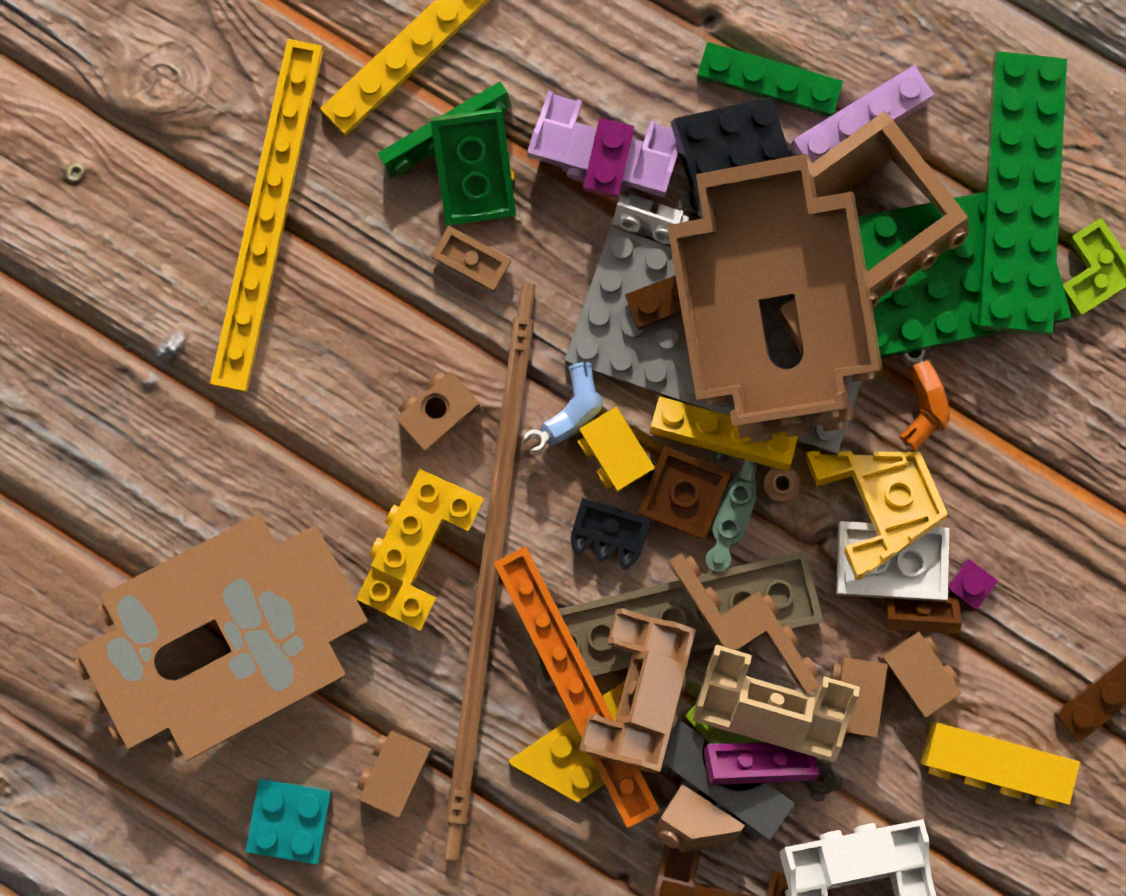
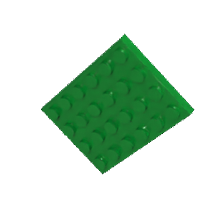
[858,192,1071,358]

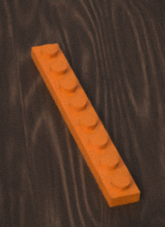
[493,546,660,828]

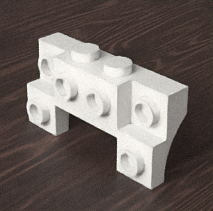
[779,819,936,896]

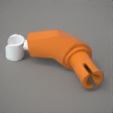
[899,350,950,452]

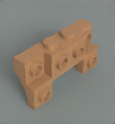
[579,608,696,773]

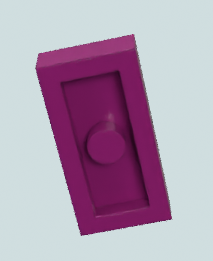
[583,118,634,198]

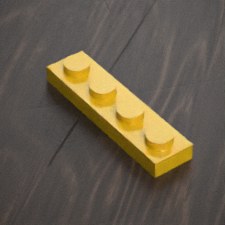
[649,396,798,472]

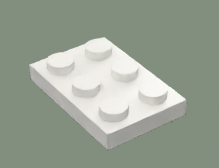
[836,521,949,602]

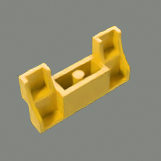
[356,468,485,631]

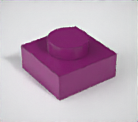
[948,559,998,610]

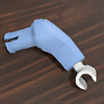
[523,362,603,455]

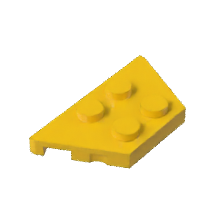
[509,681,625,802]

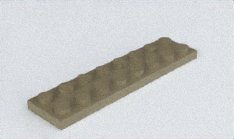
[524,550,823,689]

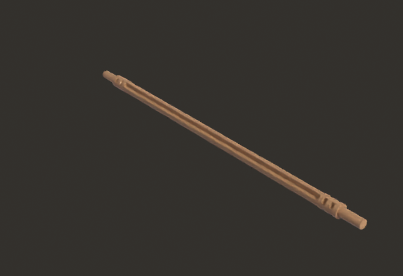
[444,283,536,860]

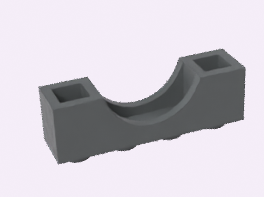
[661,719,795,840]

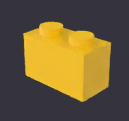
[577,406,655,493]

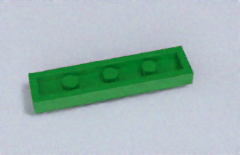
[696,42,843,117]
[377,81,512,178]

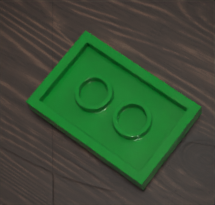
[430,108,517,226]

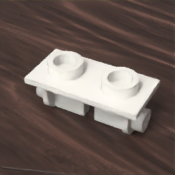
[612,193,689,244]

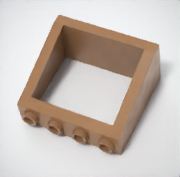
[811,111,969,308]

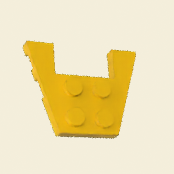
[805,451,948,581]

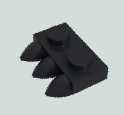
[571,498,652,570]

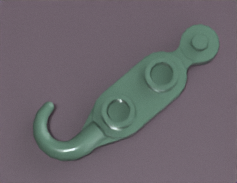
[705,452,757,572]

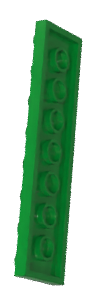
[977,51,1067,337]

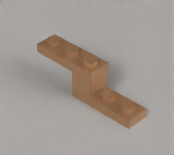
[667,553,820,694]

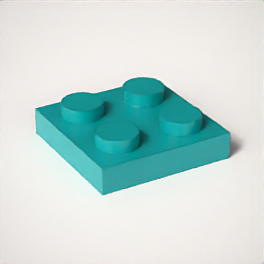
[245,778,332,865]

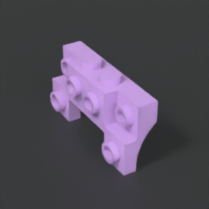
[527,91,679,197]

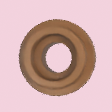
[764,468,800,502]

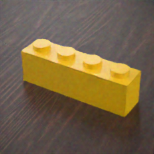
[920,721,1080,809]

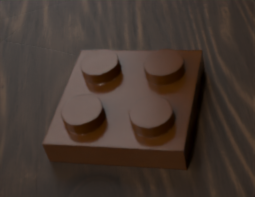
[637,446,732,540]

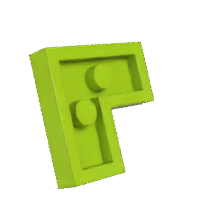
[1063,217,1126,317]

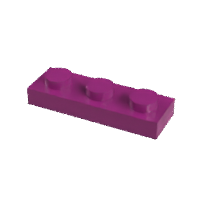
[703,742,819,785]

